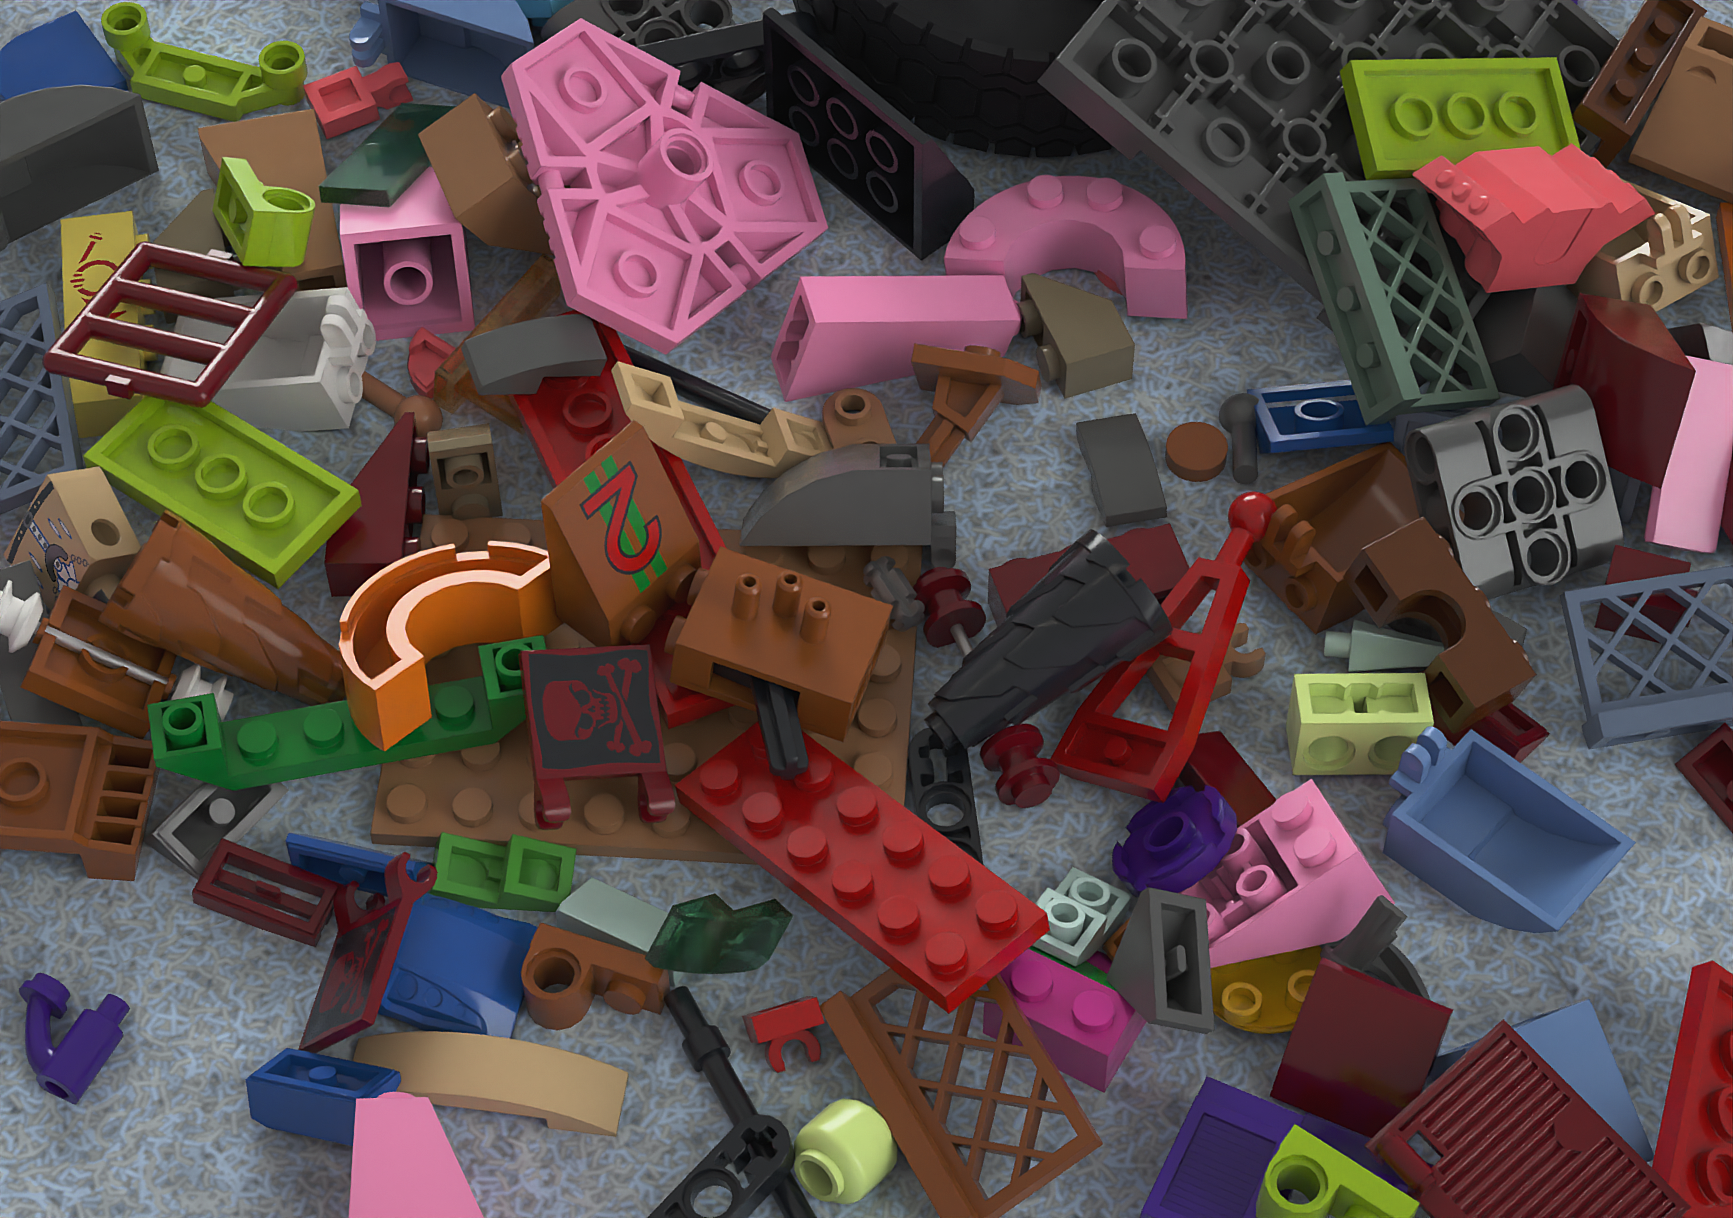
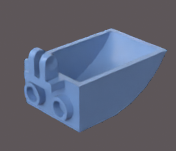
[349,0,534,109]
[1382,726,1636,933]

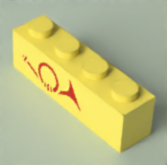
[60,211,158,438]

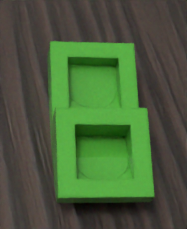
[428,832,577,912]

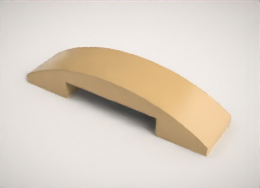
[611,361,832,478]
[353,1031,629,1137]

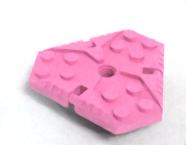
[501,18,828,355]

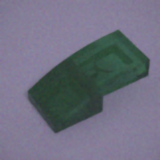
[645,894,794,974]

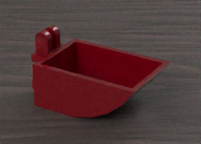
[1552,293,1696,489]

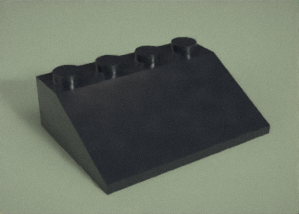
[762,6,975,261]

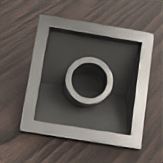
[1452,285,1578,398]

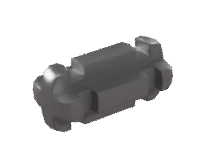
[863,556,924,632]

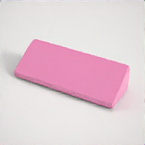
[1644,355,1733,554]

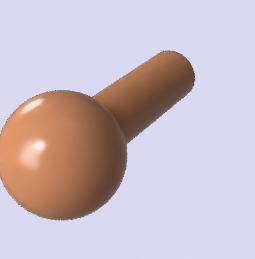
[361,371,443,437]

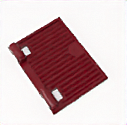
[1364,1019,1691,1218]

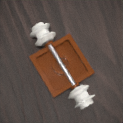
[0,580,234,739]

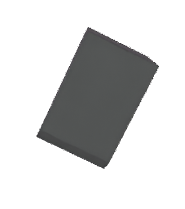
[1106,887,1215,1034]

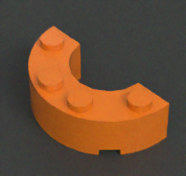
[338,541,564,751]

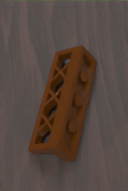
[1572,0,1707,168]

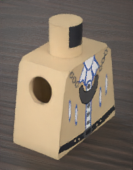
[3,466,141,611]

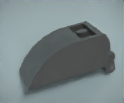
[0,85,159,251]
[739,443,956,568]

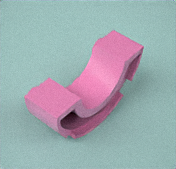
[944,175,1188,319]

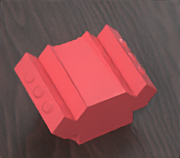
[1412,143,1655,293]

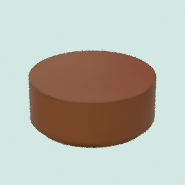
[1165,422,1228,482]

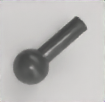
[1219,393,1259,485]

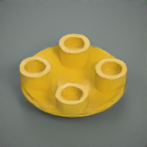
[1210,945,1322,1034]

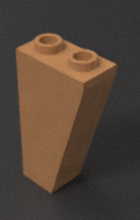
[198,109,347,291]

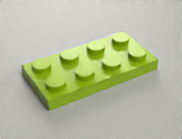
[1339,57,1581,180]
[83,396,362,589]

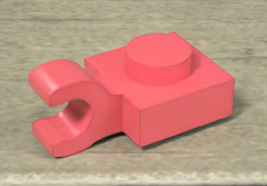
[303,62,413,139]

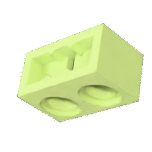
[1286,673,1434,775]

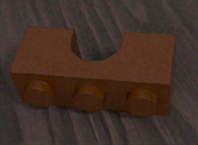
[1343,516,1537,735]

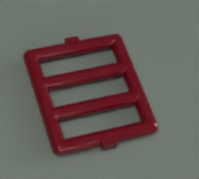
[42,241,298,408]

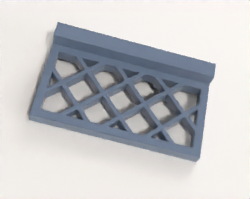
[0,283,84,515]
[1560,565,1733,749]

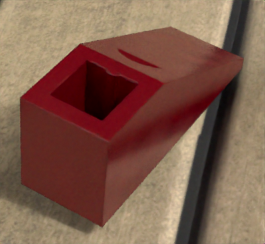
[324,412,430,597]

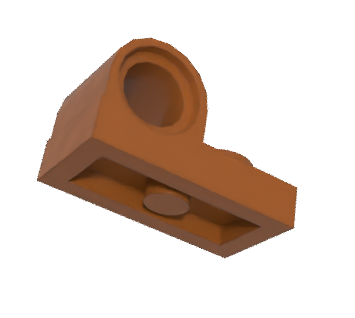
[521,922,670,1030]

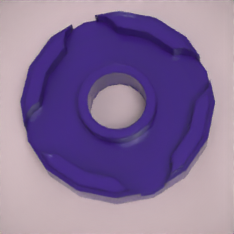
[1112,785,1237,897]

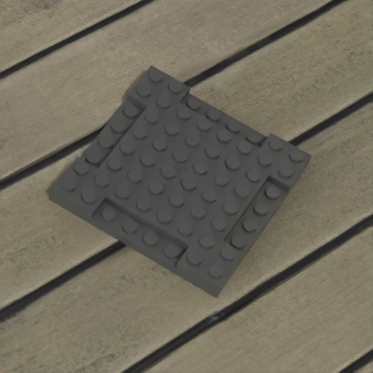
[1037,0,1619,387]

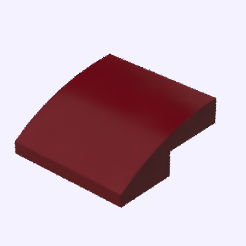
[1270,957,1453,1139]

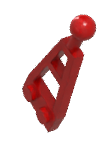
[1050,491,1278,804]

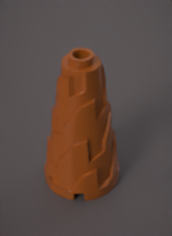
[98,509,346,706]

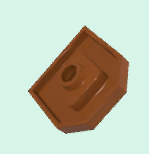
[911,343,1042,467]

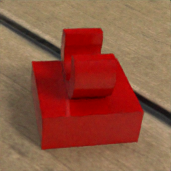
[742,996,825,1073]

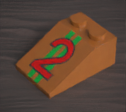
[541,420,701,647]

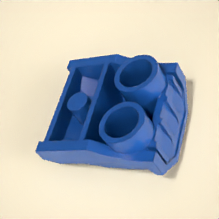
[378,892,538,1039]

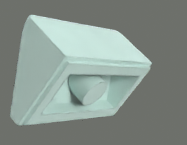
[555,877,708,987]

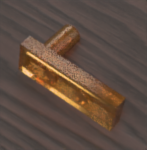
[433,253,561,435]

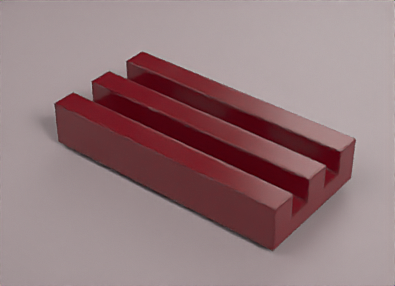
[192,838,344,947]

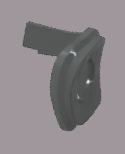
[1320,895,1430,1000]

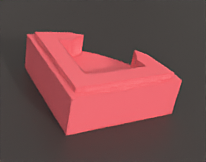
[407,327,467,399]

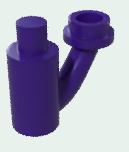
[19,973,130,1105]

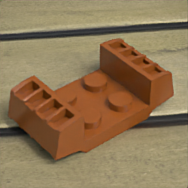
[0,721,160,881]

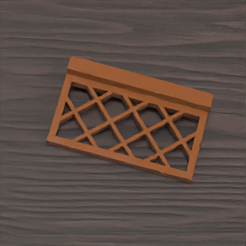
[820,968,1103,1218]

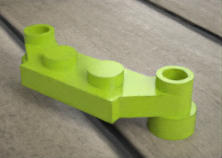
[101,2,308,122]

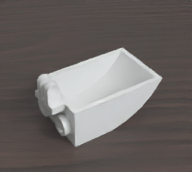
[160,287,376,432]

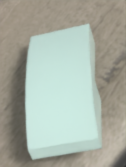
[1032,867,1132,967]

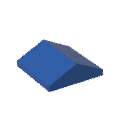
[1247,380,1394,454]

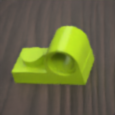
[212,157,315,267]
[1256,1124,1420,1218]

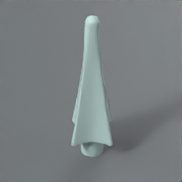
[1324,620,1444,673]

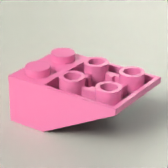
[1178,779,1395,968]

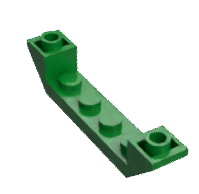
[147,635,546,791]

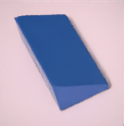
[285,833,432,897]
[245,1048,401,1146]

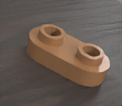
[822,388,896,450]

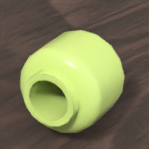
[794,1098,898,1205]

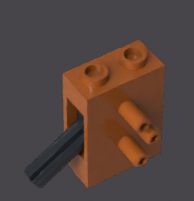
[664,546,893,780]

